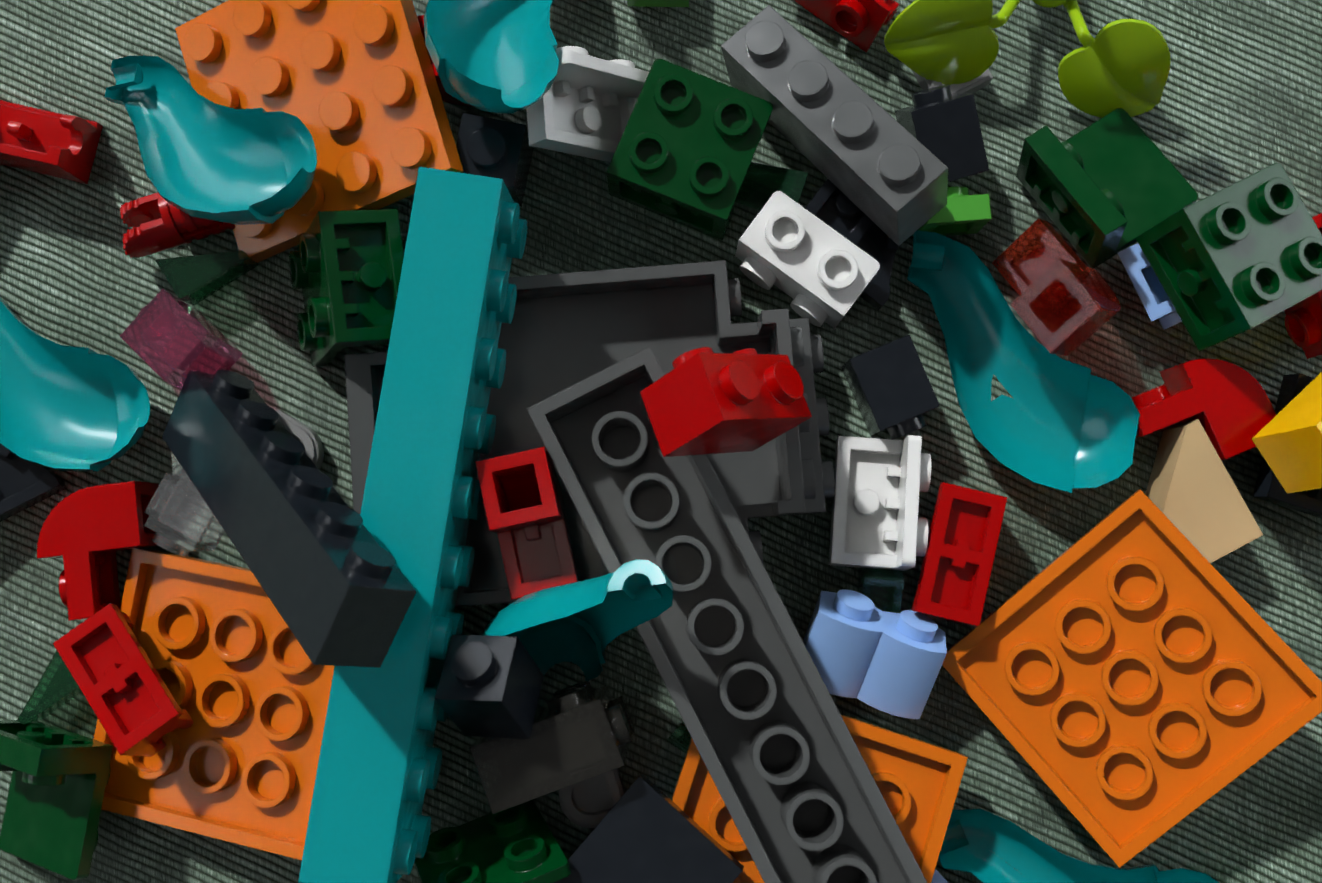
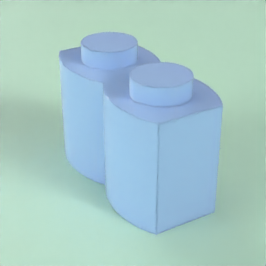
[803,589,947,719]

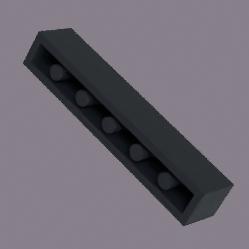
[162,370,416,668]

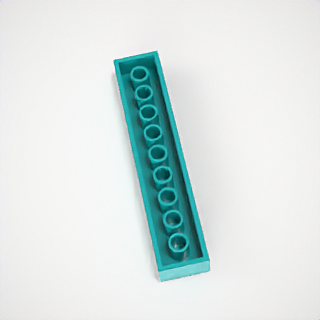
[298,167,527,883]

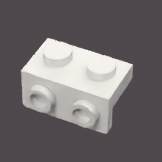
[526,46,649,162]
[735,191,880,329]
[829,435,932,571]

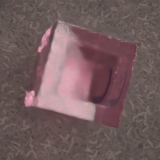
[120,289,243,390]

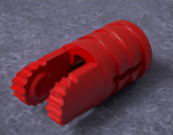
[120,192,236,258]

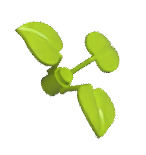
[884,0,1170,118]

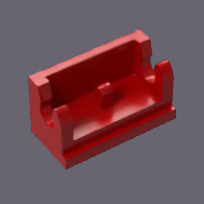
[0,100,103,184]
[912,482,1008,626]
[53,603,193,757]

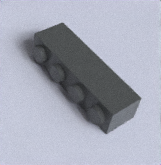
[721,5,948,246]

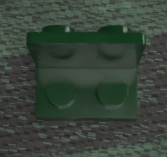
[607,59,773,240]
[1016,108,1198,269]
[1136,163,1322,352]
[289,209,404,367]
[0,720,113,880]
[414,798,571,883]

